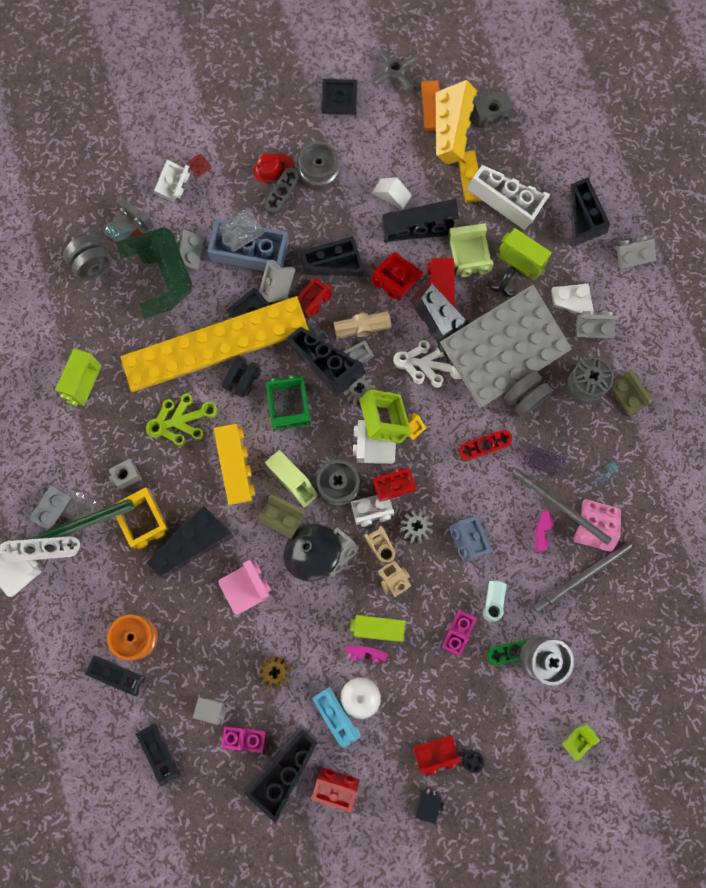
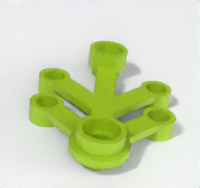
[146,393,218,446]

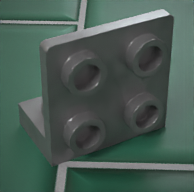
[103,197,154,253]

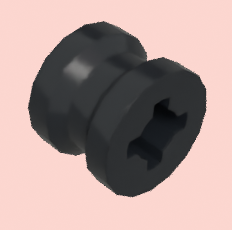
[462,750,485,773]

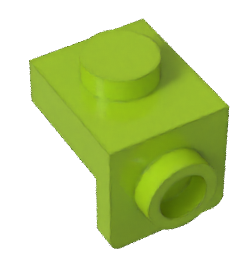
[562,724,600,761]

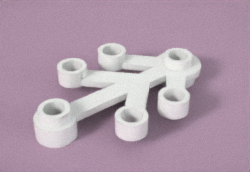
[393,340,461,388]

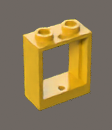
[111,487,170,550]

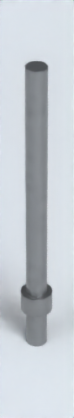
[512,468,612,545]
[533,542,633,613]

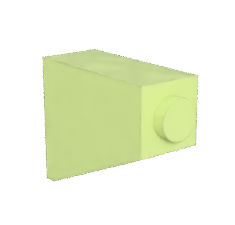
[265,450,318,508]

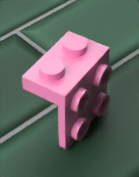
[574,499,621,552]
[219,560,271,615]

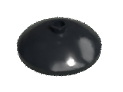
[283,524,341,582]

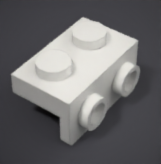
[153,160,190,202]

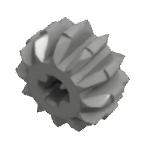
[344,375,375,406]
[400,510,433,544]

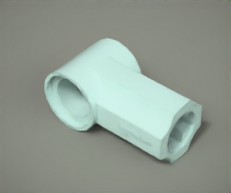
[483,581,507,622]

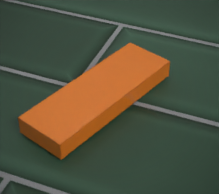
[421,81,439,131]

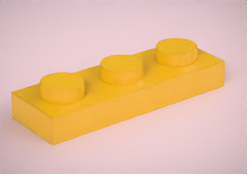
[458,150,482,203]

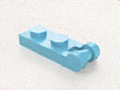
[312,687,361,748]

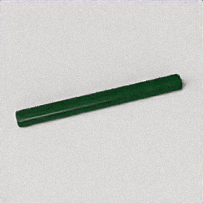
[28,499,135,549]

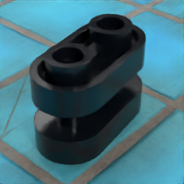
[222,355,261,398]

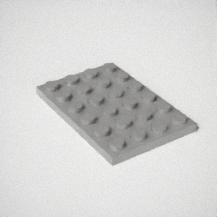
[440,284,572,408]

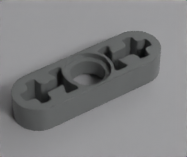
[264,168,299,215]

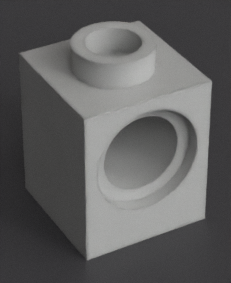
[109,459,142,490]
[193,696,227,725]

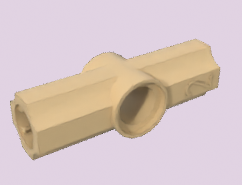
[333,312,391,339]

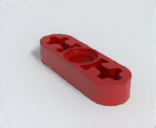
[459,430,513,461]

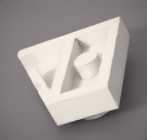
[551,284,593,315]

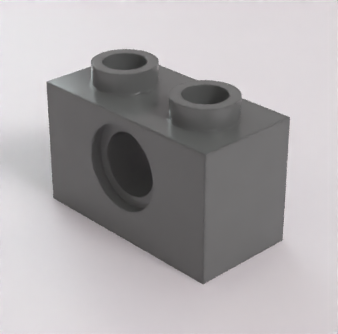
[472,91,513,128]

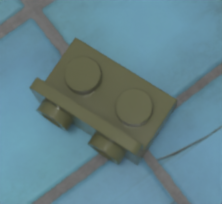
[610,370,653,416]
[257,494,305,539]

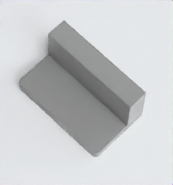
[259,260,295,302]

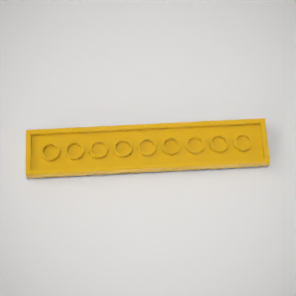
[120,296,309,392]

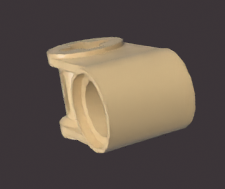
[364,526,395,565]

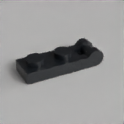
[84,655,146,697]
[136,723,181,787]

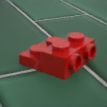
[371,252,423,302]

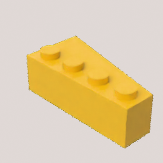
[436,80,477,165]
[213,424,255,505]

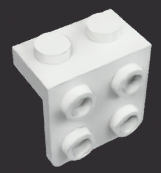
[353,420,396,464]
[0,540,42,597]

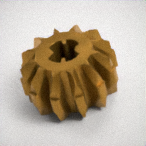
[258,655,293,690]

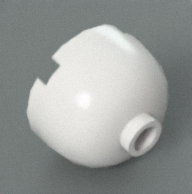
[340,677,381,719]

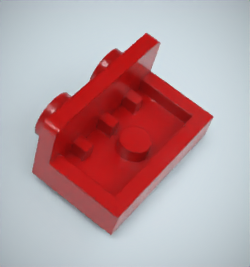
[298,277,332,319]

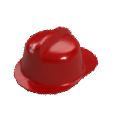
[253,153,295,183]

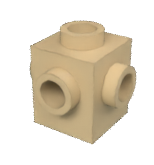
[378,560,411,597]

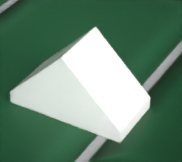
[372,178,412,210]

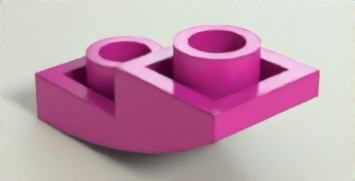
[535,510,554,553]
[442,609,477,656]
[345,646,388,663]
[221,726,268,753]

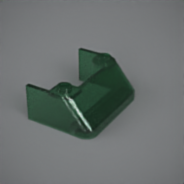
[116,228,193,319]

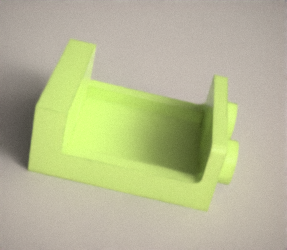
[448,223,494,277]

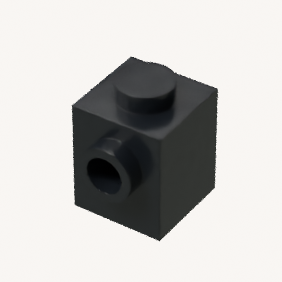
[414,787,444,824]

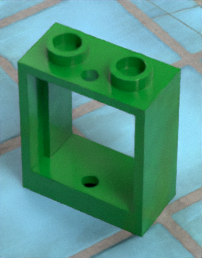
[266,375,311,431]

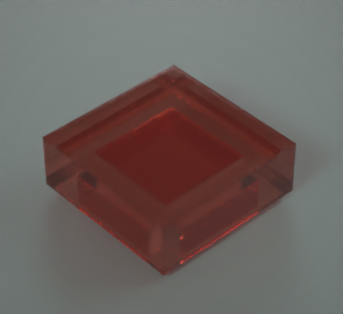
[186,153,212,178]

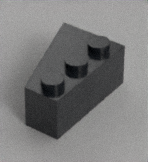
[569,177,610,246]
[300,236,364,276]

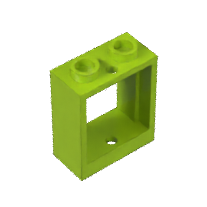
[499,228,552,281]
[55,348,102,407]
[360,389,411,443]
[350,615,405,642]

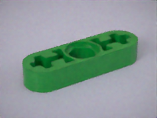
[487,638,530,665]

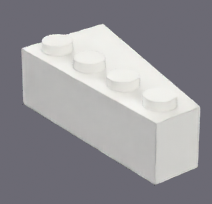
[466,165,550,230]

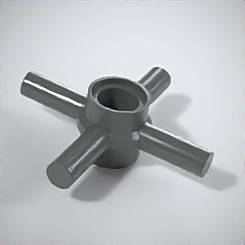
[372,49,418,92]

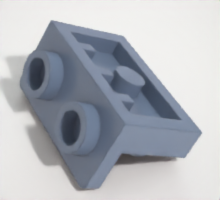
[449,516,492,563]

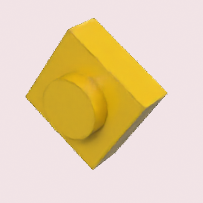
[408,413,426,440]

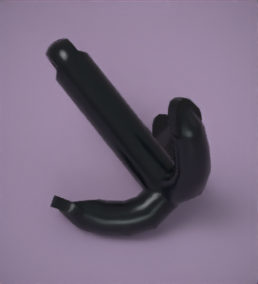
[488,266,517,297]

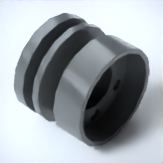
[566,357,614,404]

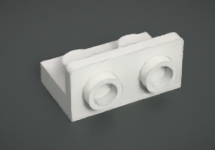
[351,495,394,527]

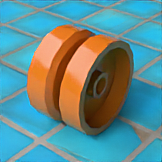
[107,614,158,661]

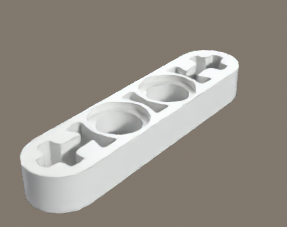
[0,537,80,562]

